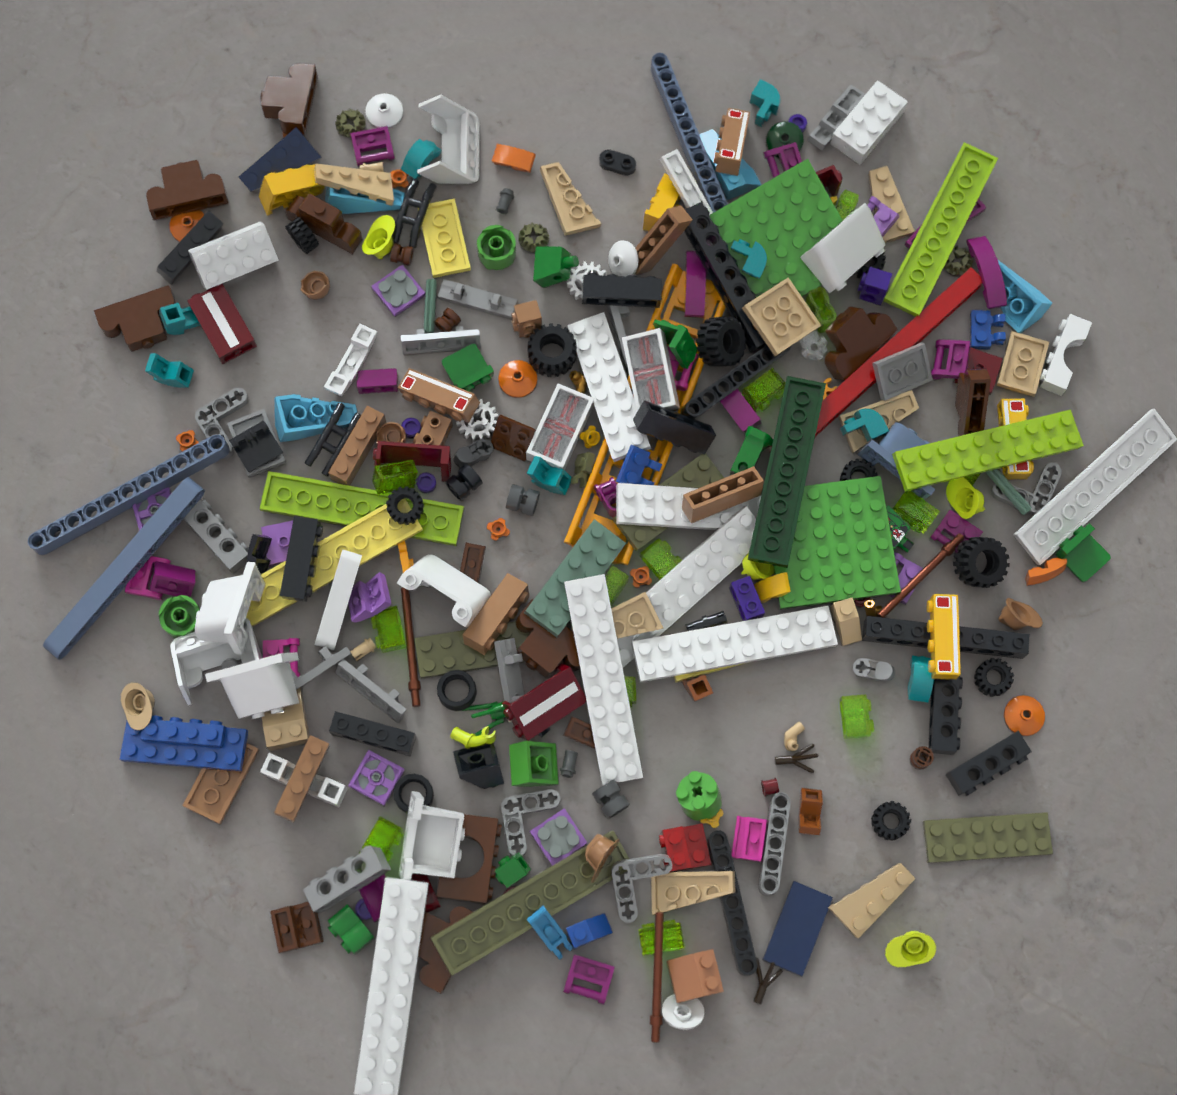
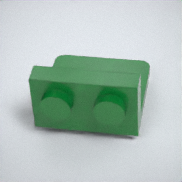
[653,320,698,369]
[442,344,494,392]
[1056,523,1111,582]

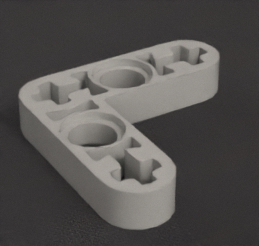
[195,388,248,459]
[991,463,1062,516]
[501,789,560,856]
[612,854,672,923]

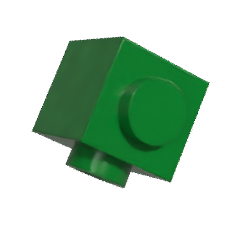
[495,852,531,888]

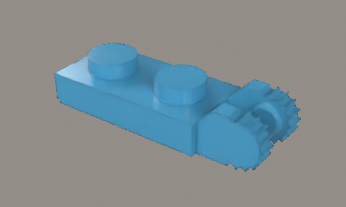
[527,906,573,960]

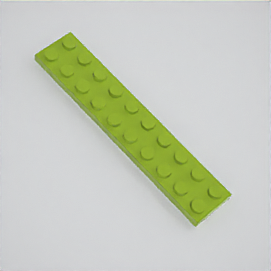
[883,142,998,317]
[892,410,1084,492]
[260,471,464,546]

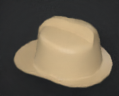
[121,682,155,730]

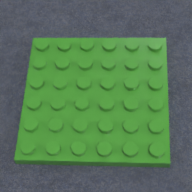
[710,159,843,298]
[773,476,901,609]

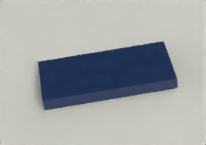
[762,881,833,977]

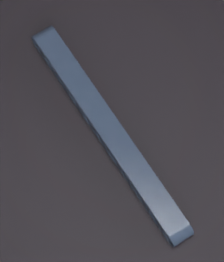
[651,53,728,213]
[28,435,230,555]
[43,477,205,660]

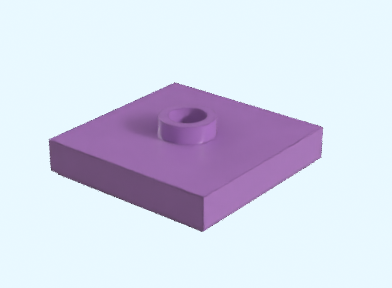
[261,520,293,567]

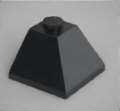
[453,743,504,789]

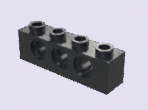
[928,676,963,755]
[329,711,416,757]
[946,731,1032,796]

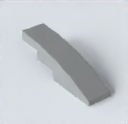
[807,85,866,151]

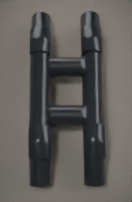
[392,179,437,248]
[304,403,361,477]

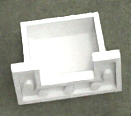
[195,562,265,655]
[205,652,299,719]
[398,791,465,880]

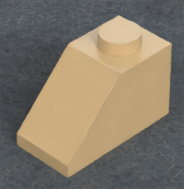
[830,598,862,646]

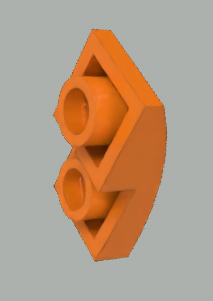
[492,144,536,172]
[1025,558,1067,586]

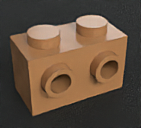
[511,300,542,338]
[413,411,453,446]

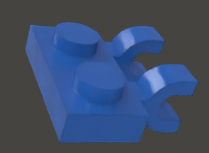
[970,310,1006,349]
[616,445,662,485]

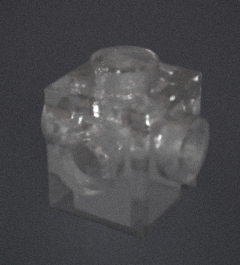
[799,330,829,362]

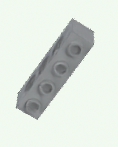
[184,499,249,574]
[303,845,391,912]

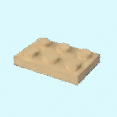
[996,331,1049,397]

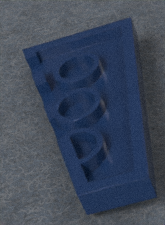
[239,127,322,192]

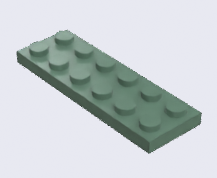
[524,519,626,637]

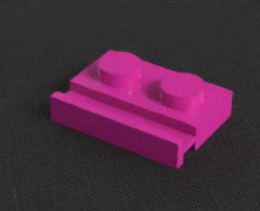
[732,816,768,862]

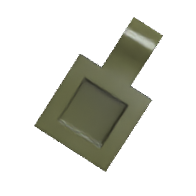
[571,452,595,488]

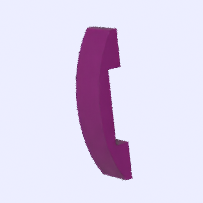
[966,236,1007,309]
[685,251,706,318]

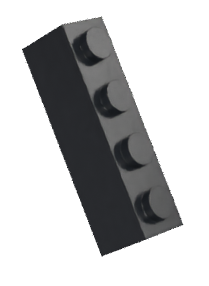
[157,211,224,284]
[582,273,662,308]
[633,400,716,455]
[280,516,323,602]

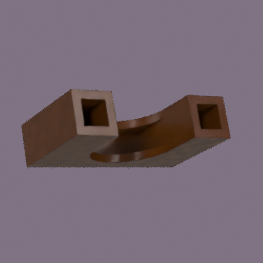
[436,814,502,904]

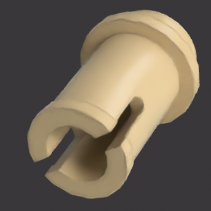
[359,162,384,172]
[350,638,377,661]

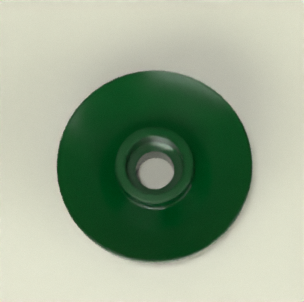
[766,121,804,158]

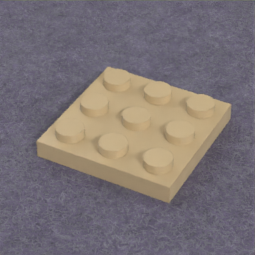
[742,278,821,356]

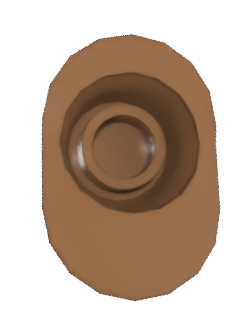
[999,598,1043,630]
[585,834,620,883]

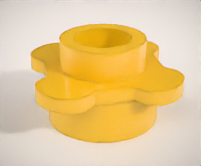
[579,425,601,449]
[700,809,723,828]

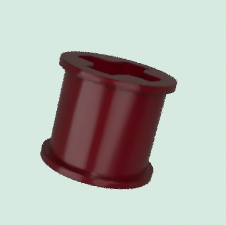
[761,777,779,797]

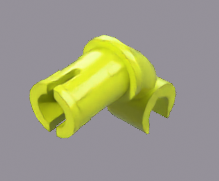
[450,726,496,749]

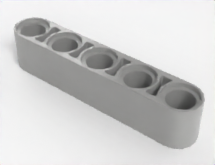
[758,792,791,896]

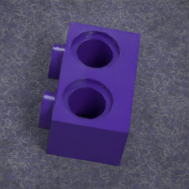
[857,267,892,306]
[729,576,765,621]

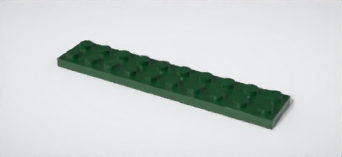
[748,376,826,568]

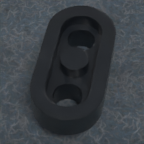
[599,150,636,176]

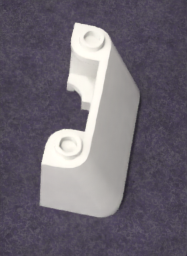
[800,203,886,293]
[397,555,491,627]

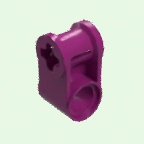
[594,477,617,518]

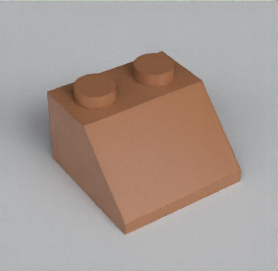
[667,949,724,1003]

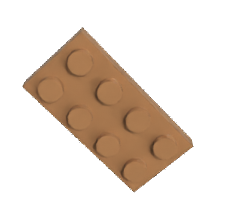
[182,743,259,825]

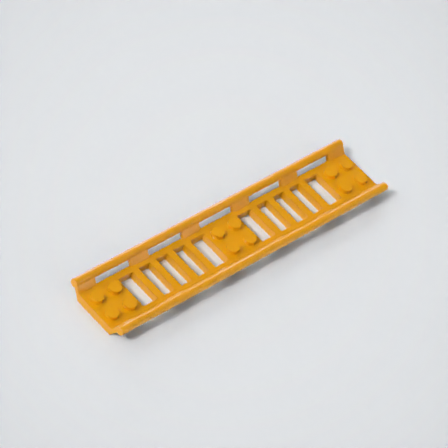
[564,263,726,566]

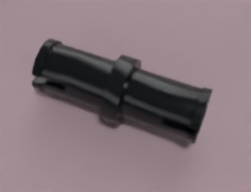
[685,610,728,631]

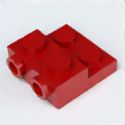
[659,823,711,872]

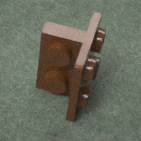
[491,415,536,461]

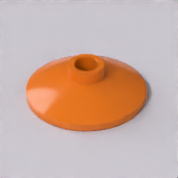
[170,210,205,241]
[498,360,537,398]
[1004,695,1045,736]

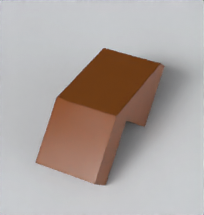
[682,675,713,702]
[798,788,823,835]

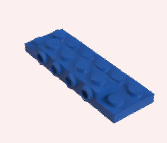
[119,716,248,772]

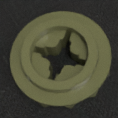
[335,108,366,137]
[519,222,549,252]
[944,245,973,276]

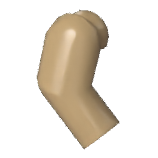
[784,722,805,751]

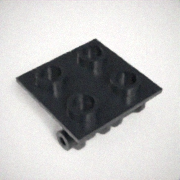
[229,420,283,473]

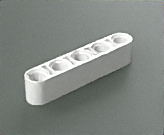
[314,550,362,651]

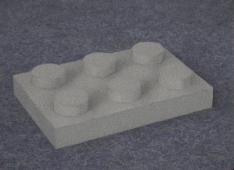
[872,343,933,401]
[227,409,286,478]

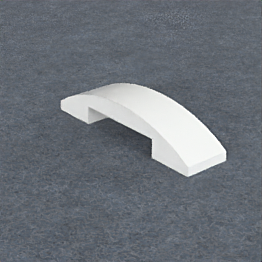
[324,324,377,397]

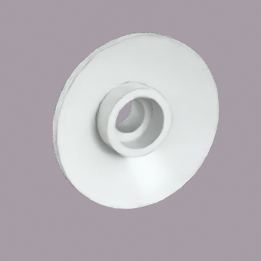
[366,94,403,128]
[608,240,639,277]
[662,994,705,1030]

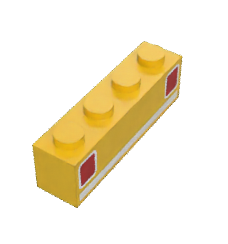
[997,398,1034,480]
[927,594,961,679]

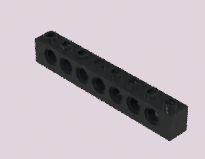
[684,202,767,353]
[862,616,1030,659]

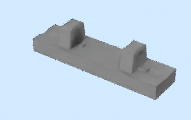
[438,279,517,320]
[607,305,630,371]
[401,326,481,355]
[494,638,525,723]
[291,647,351,689]
[335,659,406,723]

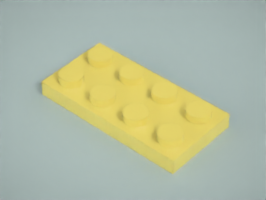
[418,198,471,278]

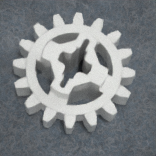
[567,261,606,300]
[456,399,498,442]

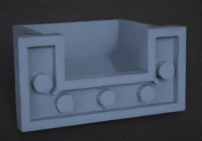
[857,422,935,503]

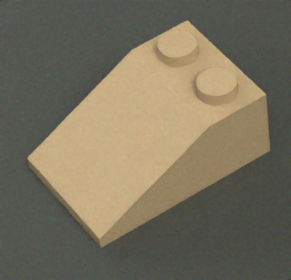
[262,687,310,751]

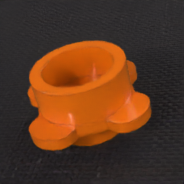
[390,169,409,188]
[176,430,199,452]
[487,518,510,541]
[630,566,652,588]

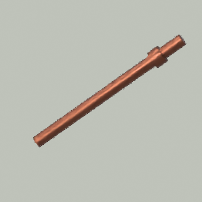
[877,533,965,618]
[401,587,421,707]
[650,912,664,1042]

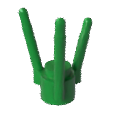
[462,701,506,736]

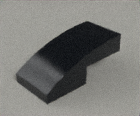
[247,534,272,574]

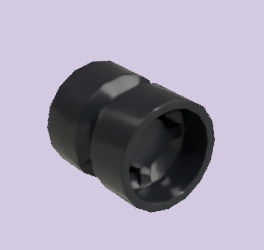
[445,464,483,501]

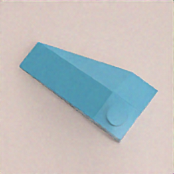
[699,129,761,201]
[325,186,405,214]
[978,259,1053,333]
[274,394,357,442]

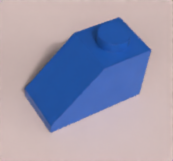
[566,913,613,949]

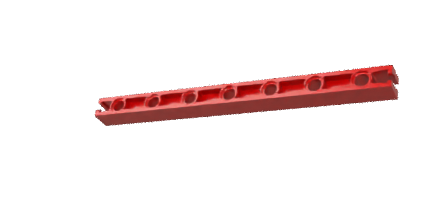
[769,267,983,453]

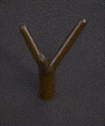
[775,743,818,773]
[753,957,783,1004]

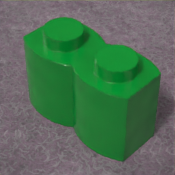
[328,904,375,955]

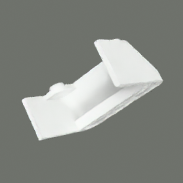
[417,94,479,184]
[170,618,262,705]

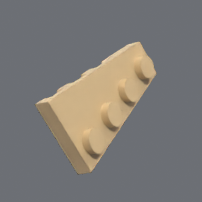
[540,162,601,236]
[314,163,394,206]
[868,166,915,243]
[839,390,919,453]
[828,863,916,939]
[651,871,735,915]

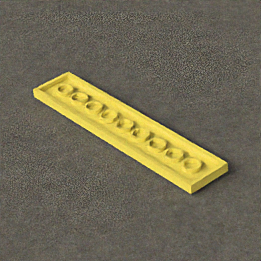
[246,499,423,627]

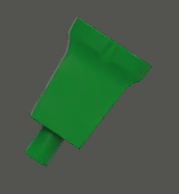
[730,426,773,475]

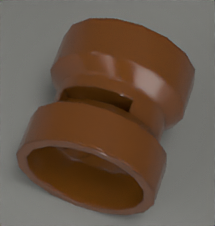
[390,243,414,266]
[434,308,461,332]
[910,746,934,770]

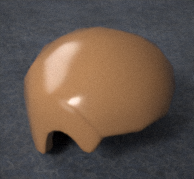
[300,271,330,300]
[376,422,406,444]

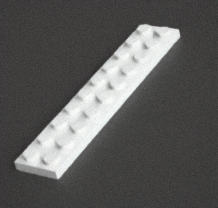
[1013,409,1177,565]
[617,506,756,668]
[564,574,643,785]
[631,606,838,683]
[354,877,429,1095]

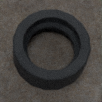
[437,670,477,711]
[393,773,434,813]

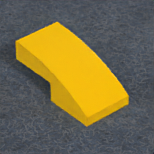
[754,572,791,603]

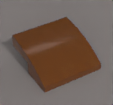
[270,902,324,953]

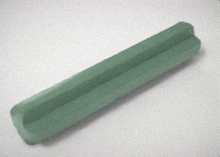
[423,279,437,334]
[986,469,1032,515]

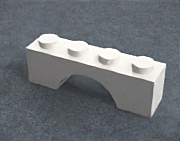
[1040,314,1092,396]
[260,753,348,808]

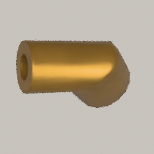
[569,370,587,394]
[864,600,882,617]

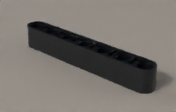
[681,345,791,419]
[707,830,757,976]

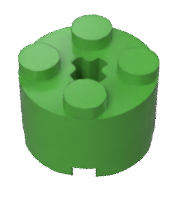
[477,225,516,270]
[159,595,200,639]
[676,771,722,821]

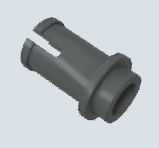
[496,188,515,214]
[560,750,578,778]

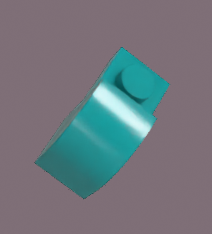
[750,79,780,127]
[400,139,442,179]
[731,239,767,280]
[159,303,201,335]
[145,353,194,388]
[840,409,889,442]
[527,456,572,495]
[908,655,934,703]

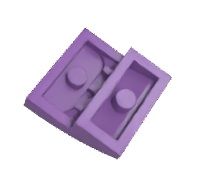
[348,572,391,623]

